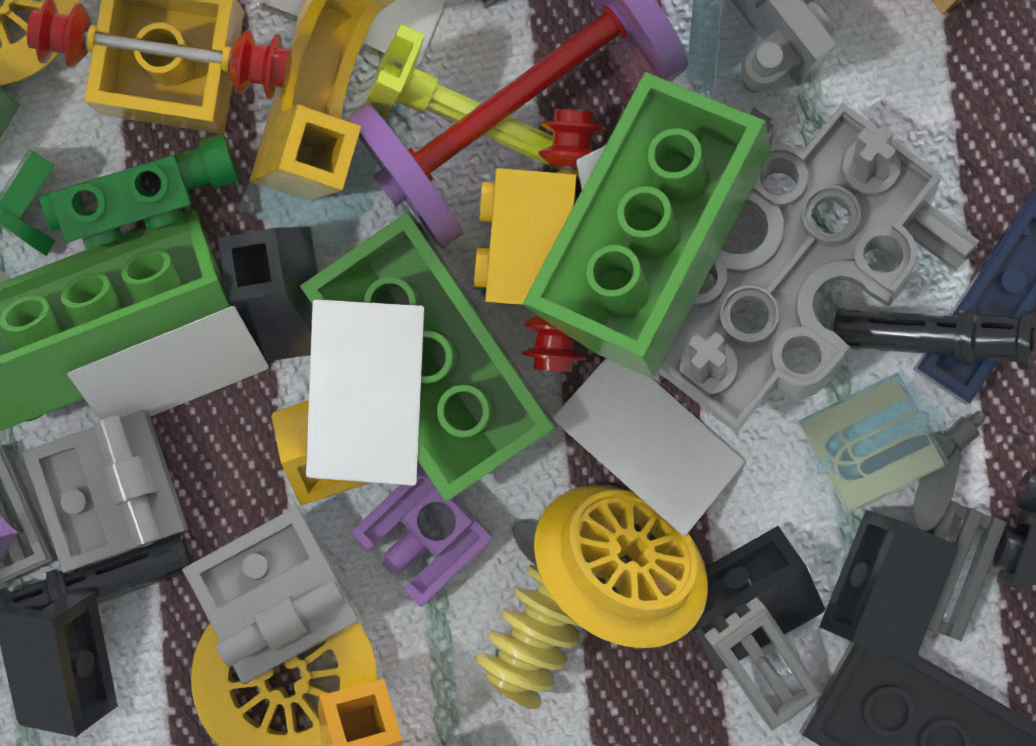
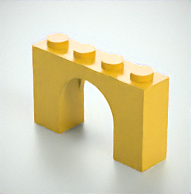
[249,0,396,201]

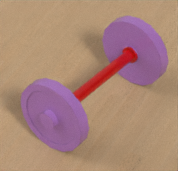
[346,0,688,249]

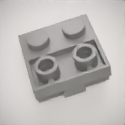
[731,0,837,93]
[22,410,189,573]
[182,506,360,684]

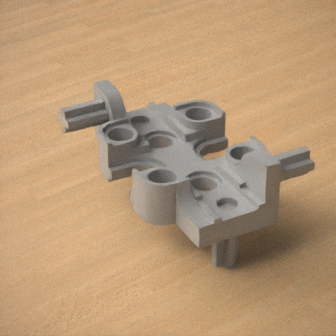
[654,103,980,433]

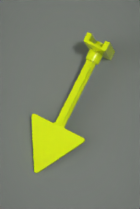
[362,24,626,180]

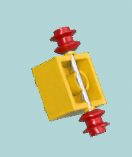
[27,0,292,134]
[474,109,606,372]

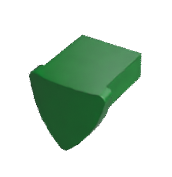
[0,149,56,256]

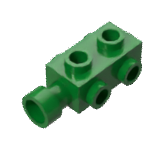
[40,133,239,249]

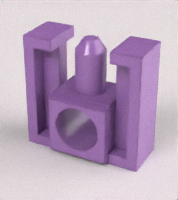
[350,466,494,607]

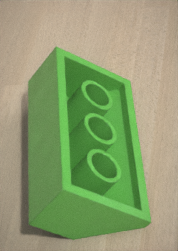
[523,72,771,380]
[0,208,231,431]
[300,212,558,502]

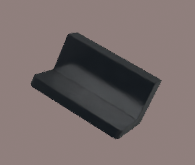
[819,510,958,664]
[692,526,825,672]
[0,588,118,737]

